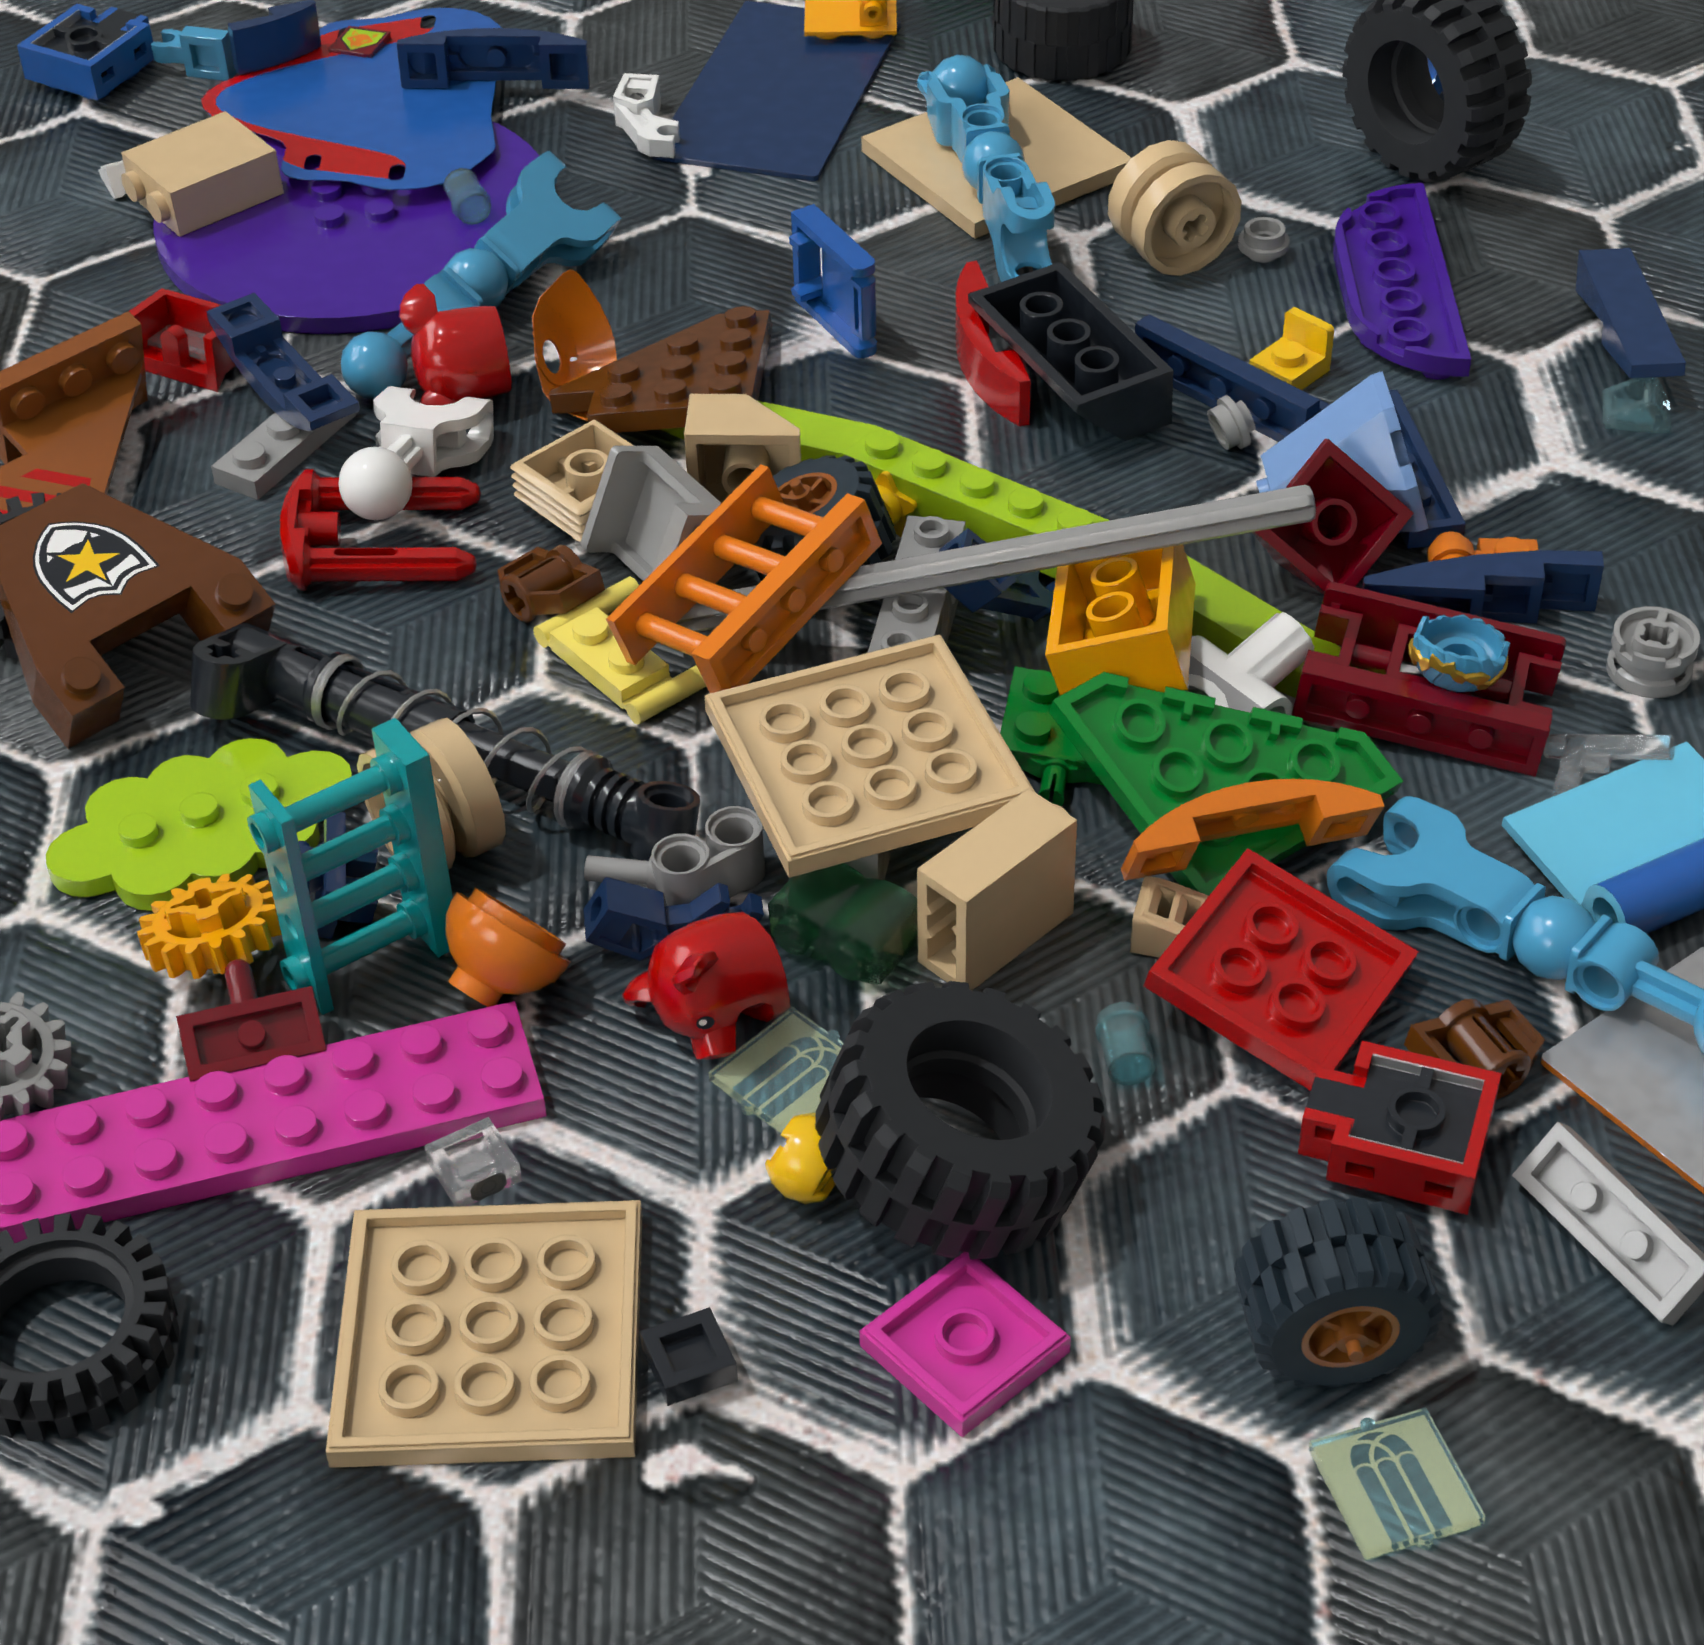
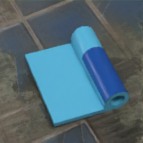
[1501,741,1704,934]

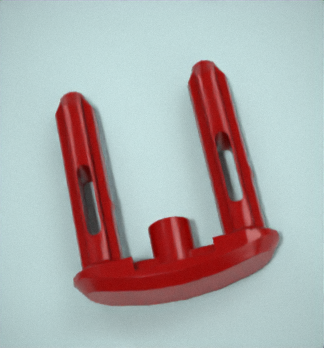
[280,469,481,591]

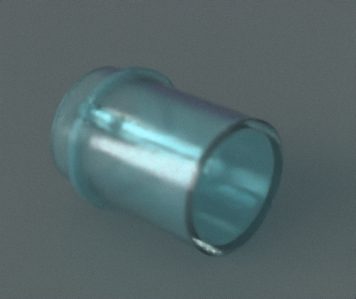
[444,168,491,225]
[1095,1002,1156,1085]

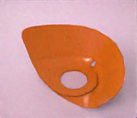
[532,270,617,421]

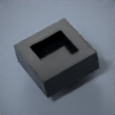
[640,1307,738,1406]

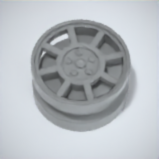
[1606,606,1700,698]

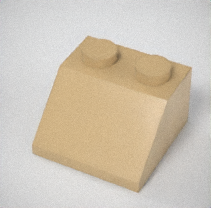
[684,394,801,503]

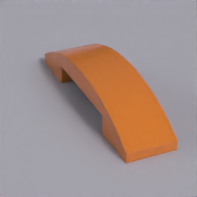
[1121,779,1385,881]

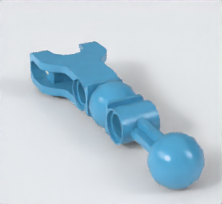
[341,151,622,399]
[1326,796,1704,1054]

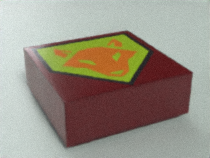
[329,26,391,58]

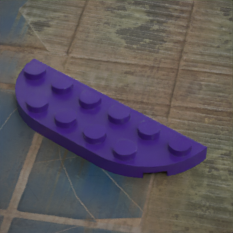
[1333,183,1471,380]

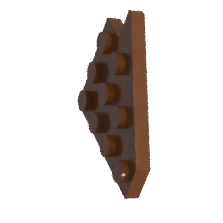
[549,306,773,433]

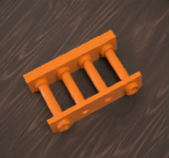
[606,464,882,693]

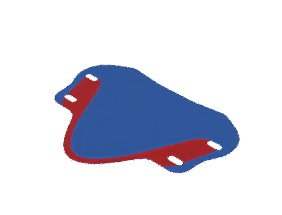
[201,8,502,190]

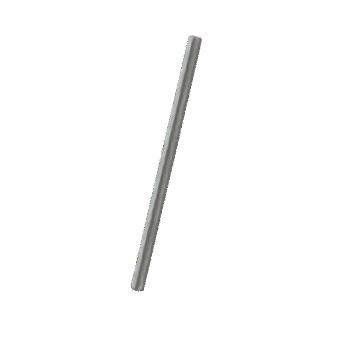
[676,485,1316,632]

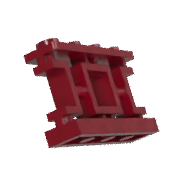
[1292,582,1566,777]

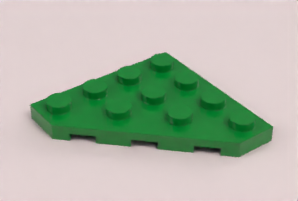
[1049,672,1403,896]

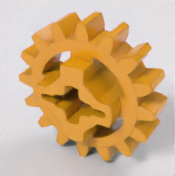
[137,874,282,979]

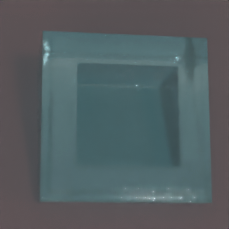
[1603,377,1671,433]

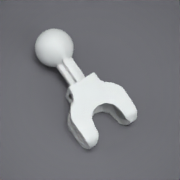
[339,386,494,520]

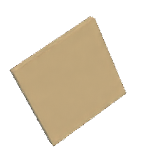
[861,78,1132,239]
[705,635,1036,878]
[326,1200,642,1468]

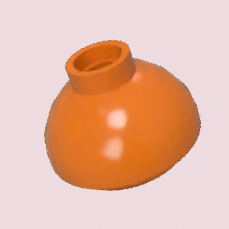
[446,887,571,1007]

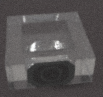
[425,1117,522,1207]

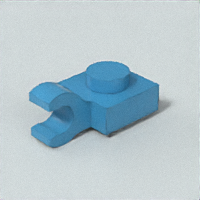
[151,26,237,81]

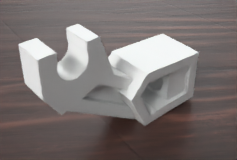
[613,73,680,158]

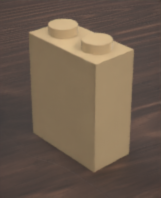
[121,111,284,237]
[917,788,1077,990]

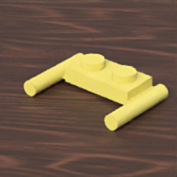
[533,576,707,725]

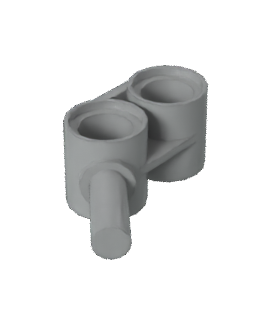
[584,806,765,906]

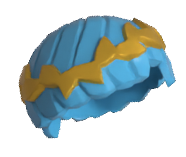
[1409,614,1510,692]

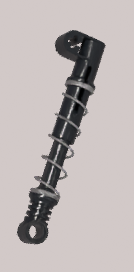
[190,623,700,861]

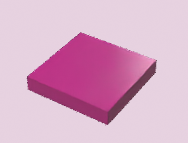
[859,1252,1071,1438]

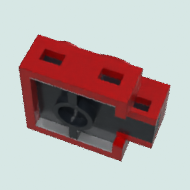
[1298,1040,1502,1215]

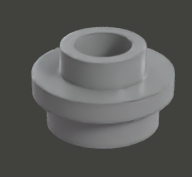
[1238,217,1290,263]
[1207,395,1255,450]

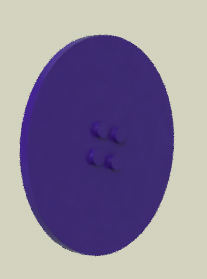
[153,121,539,334]

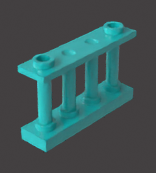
[247,718,453,1015]

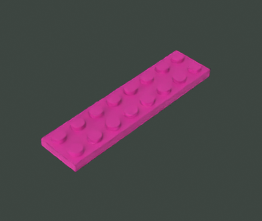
[0,1001,547,1243]

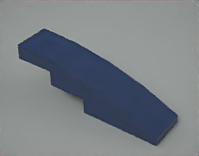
[1363,550,1604,624]

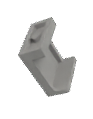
[580,446,721,581]

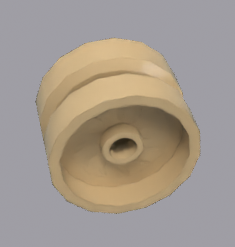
[1108,140,1241,276]
[357,718,506,869]

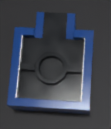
[17,4,154,100]

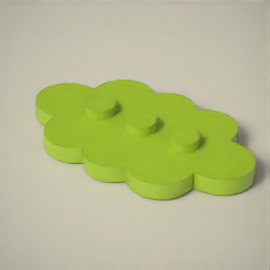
[46,738,352,911]

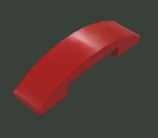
[956,261,1030,426]

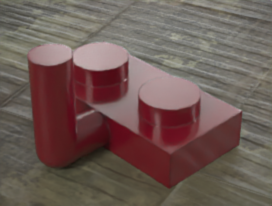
[176,959,326,1082]

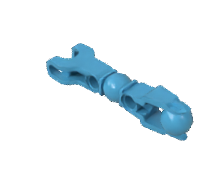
[917,55,1055,282]

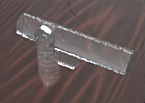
[1544,734,1675,796]

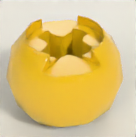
[765,1113,835,1204]

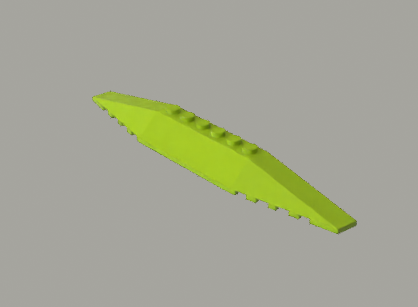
[660,401,1384,698]

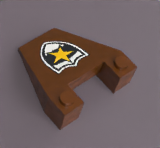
[0,483,276,749]

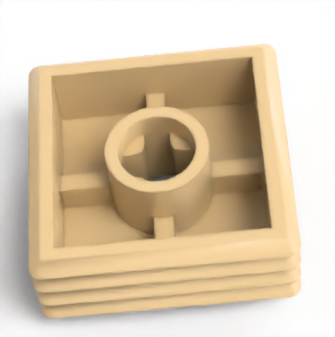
[510,420,634,542]

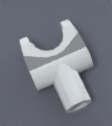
[1184,612,1314,715]

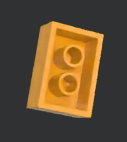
[1045,545,1196,696]

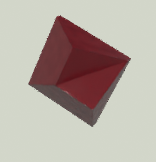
[1252,438,1414,595]

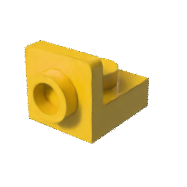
[1249,307,1334,390]

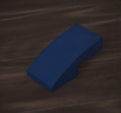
[227,0,322,75]

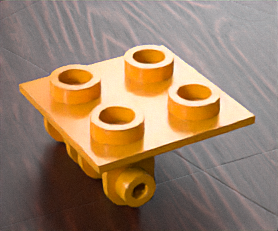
[804,0,897,40]

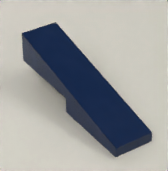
[1576,248,1686,378]

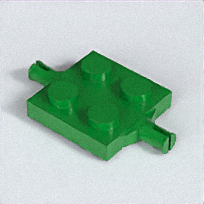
[1000,666,1103,806]

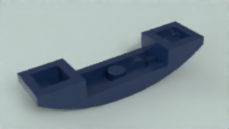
[396,28,590,89]
[206,293,360,431]

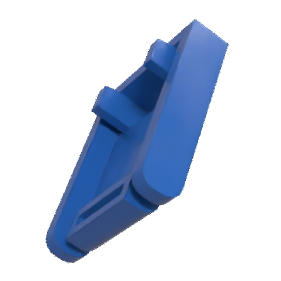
[789,204,877,358]

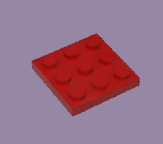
[1143,848,1419,1091]

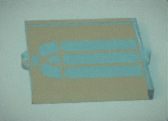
[708,1007,843,1134]
[1309,1407,1486,1561]

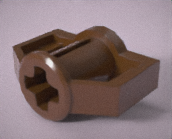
[497,545,605,623]
[1404,998,1545,1100]

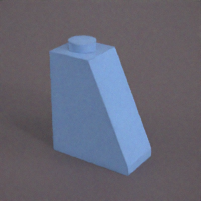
[1256,371,1429,532]

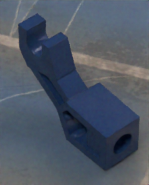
[939,528,1055,622]
[584,877,764,961]

